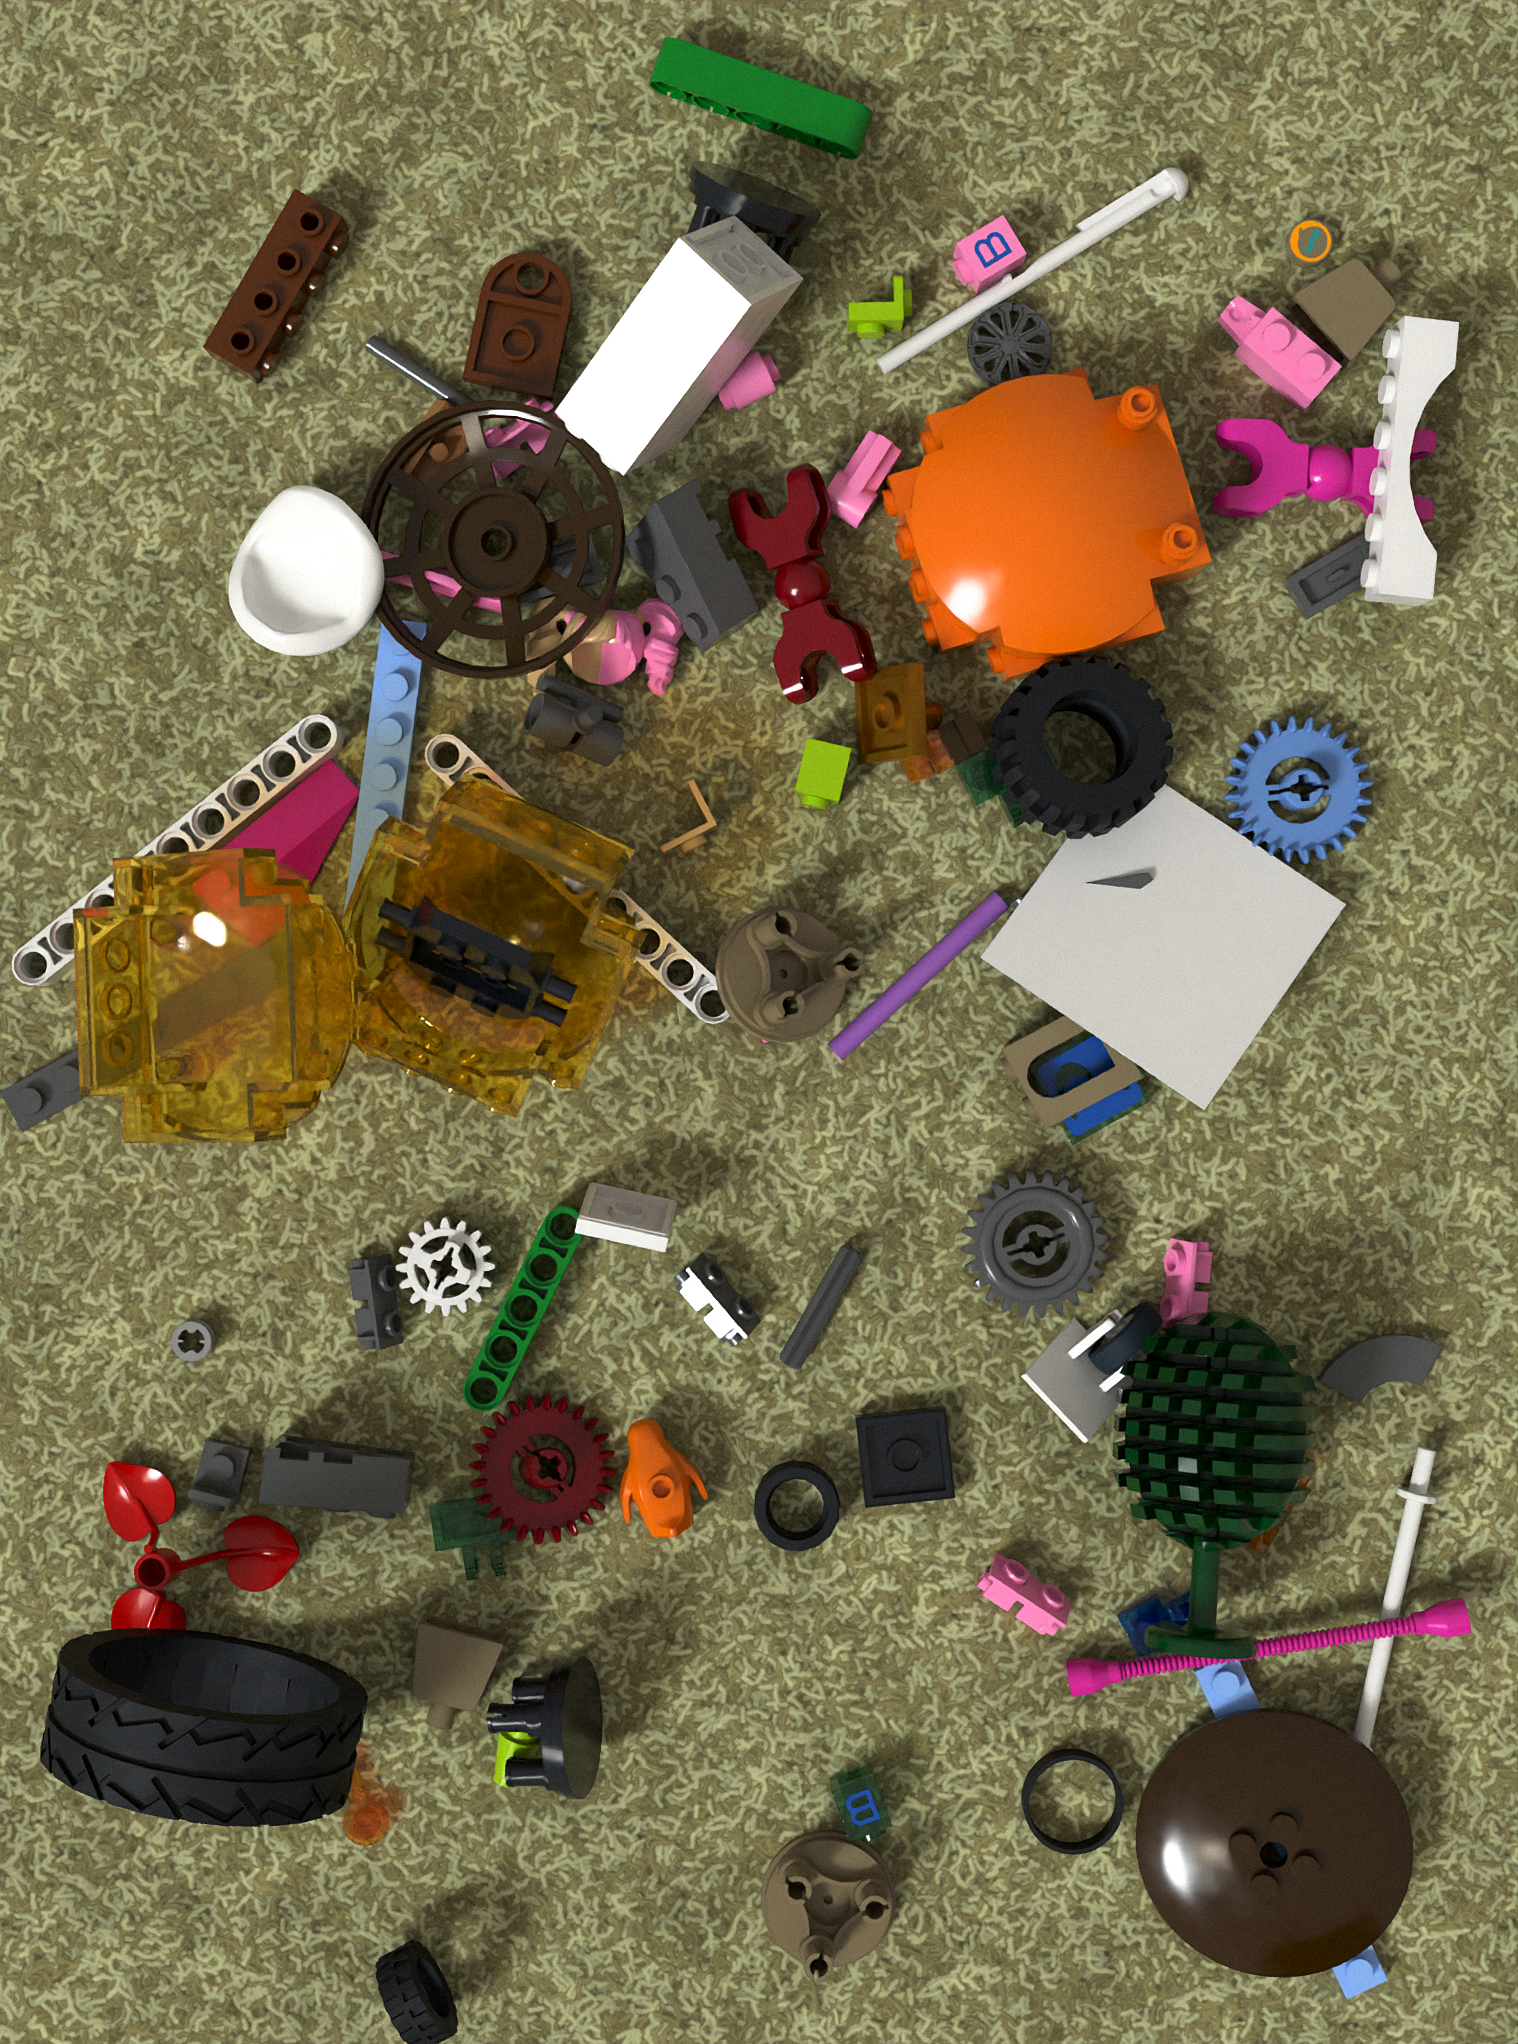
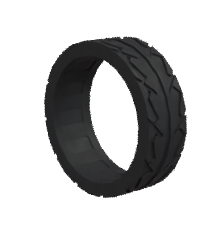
[40,1628,368,1827]

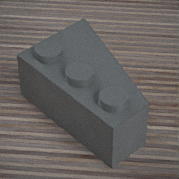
[625,478,759,652]
[258,1434,416,1519]

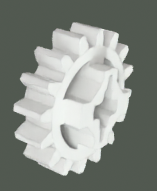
[396,1216,497,1316]

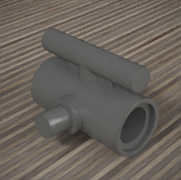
[523,673,624,767]

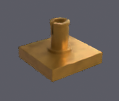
[854,663,943,765]

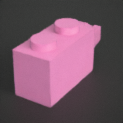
[1217,295,1342,413]

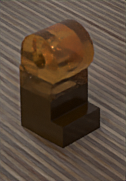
[899,710,988,786]

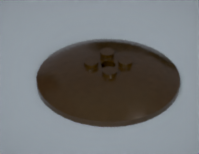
[1136,1708,1413,1978]

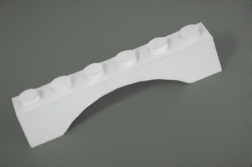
[1360,316,1459,606]

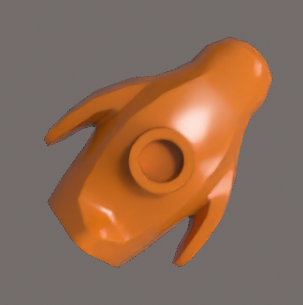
[619,1418,708,1537]

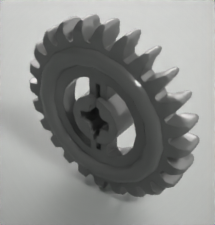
[960,1169,1110,1318]

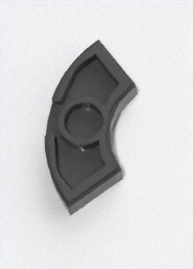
[1317,1333,1443,1403]

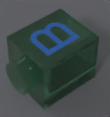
[830,1763,893,1842]

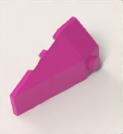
[189,759,360,947]

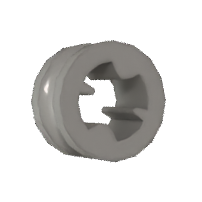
[171,1319,216,1362]

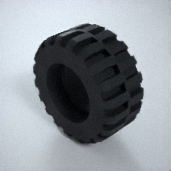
[988,654,1174,839]

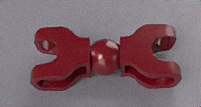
[728,463,877,705]

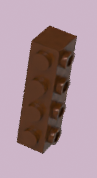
[203,189,350,385]

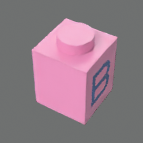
[951,215,1027,294]

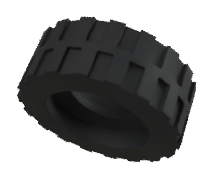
[375,1940,458,2044]

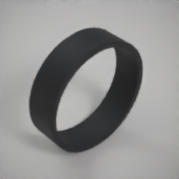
[1021,1748,1124,1855]

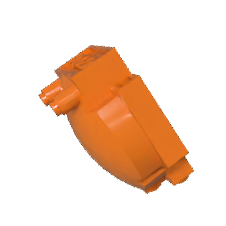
[881,367,1212,683]

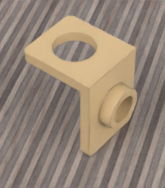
[659,779,718,855]

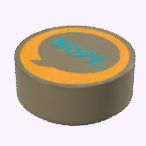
[1285,219,1333,268]

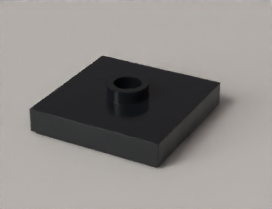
[855,1406,955,1508]

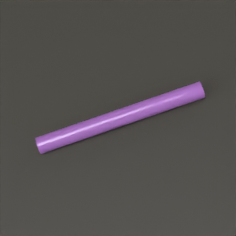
[828,892,1009,1061]

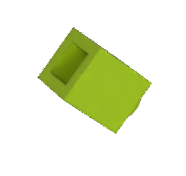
[794,738,852,810]

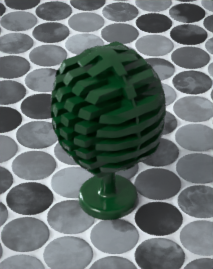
[1113,1312,1317,1659]

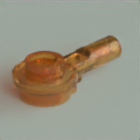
[343,1765,389,1846]

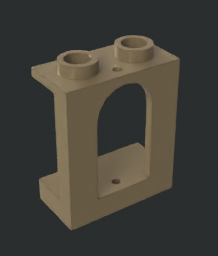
[1000,1015,1145,1129]

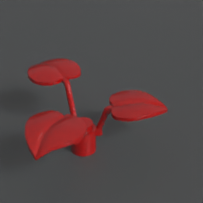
[103,1461,300,1630]

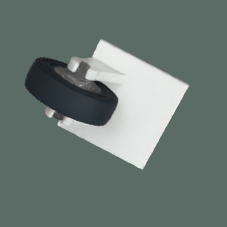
[1021,1302,1163,1443]

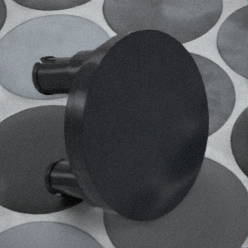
[687,161,821,264]
[487,1656,602,1799]

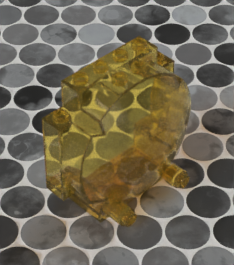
[321,772,648,1118]
[73,848,360,1143]

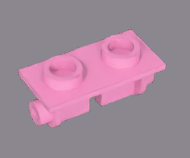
[484,398,563,479]
[1160,1238,1213,1329]
[976,1552,1071,1636]

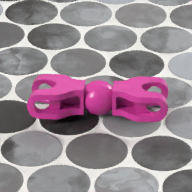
[1212,418,1437,525]

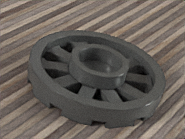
[967,302,1053,387]

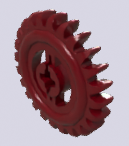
[468,1393,616,1545]

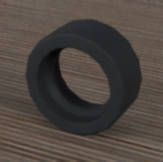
[754,1460,840,1551]

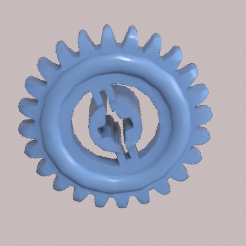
[1223,716,1374,865]

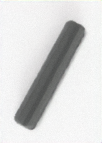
[780,1245,863,1370]

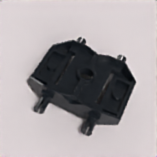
[374,895,578,1028]

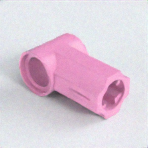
[827,430,902,529]

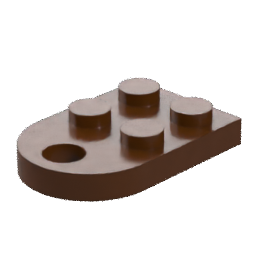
[462,253,572,401]

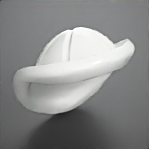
[228,485,385,656]

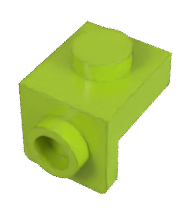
[847,275,912,339]

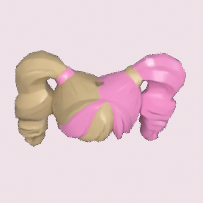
[526,597,685,697]

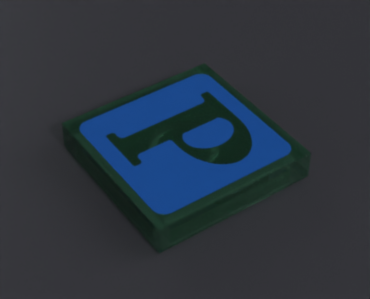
[1028,1031,1151,1145]

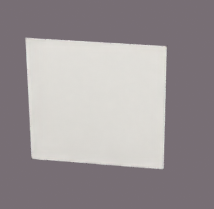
[980,784,1346,1110]

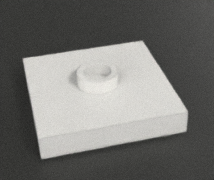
[575,1182,677,1252]

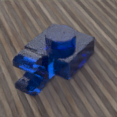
[1117,1591,1190,1658]

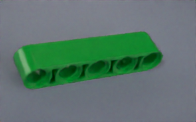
[648,37,873,160]
[463,1203,583,1412]

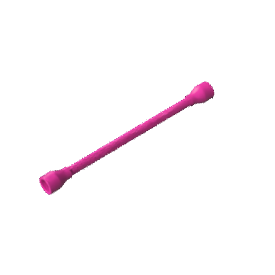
[1065,1598,1471,1697]

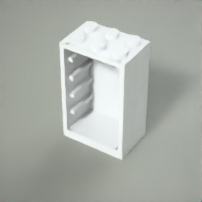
[555,215,803,476]

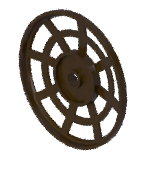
[360,400,626,680]

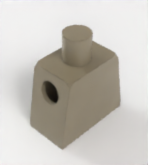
[1285,257,1402,371]
[412,1614,507,1730]

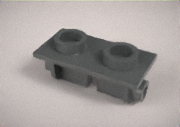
[674,1253,761,1347]
[348,1254,404,1351]

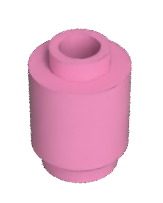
[717,349,781,411]

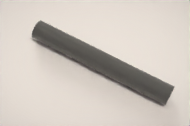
[365,335,483,422]

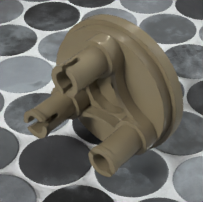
[715,906,865,1043]
[761,1830,896,1982]

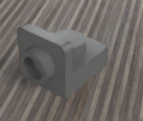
[187,1437,252,1512]

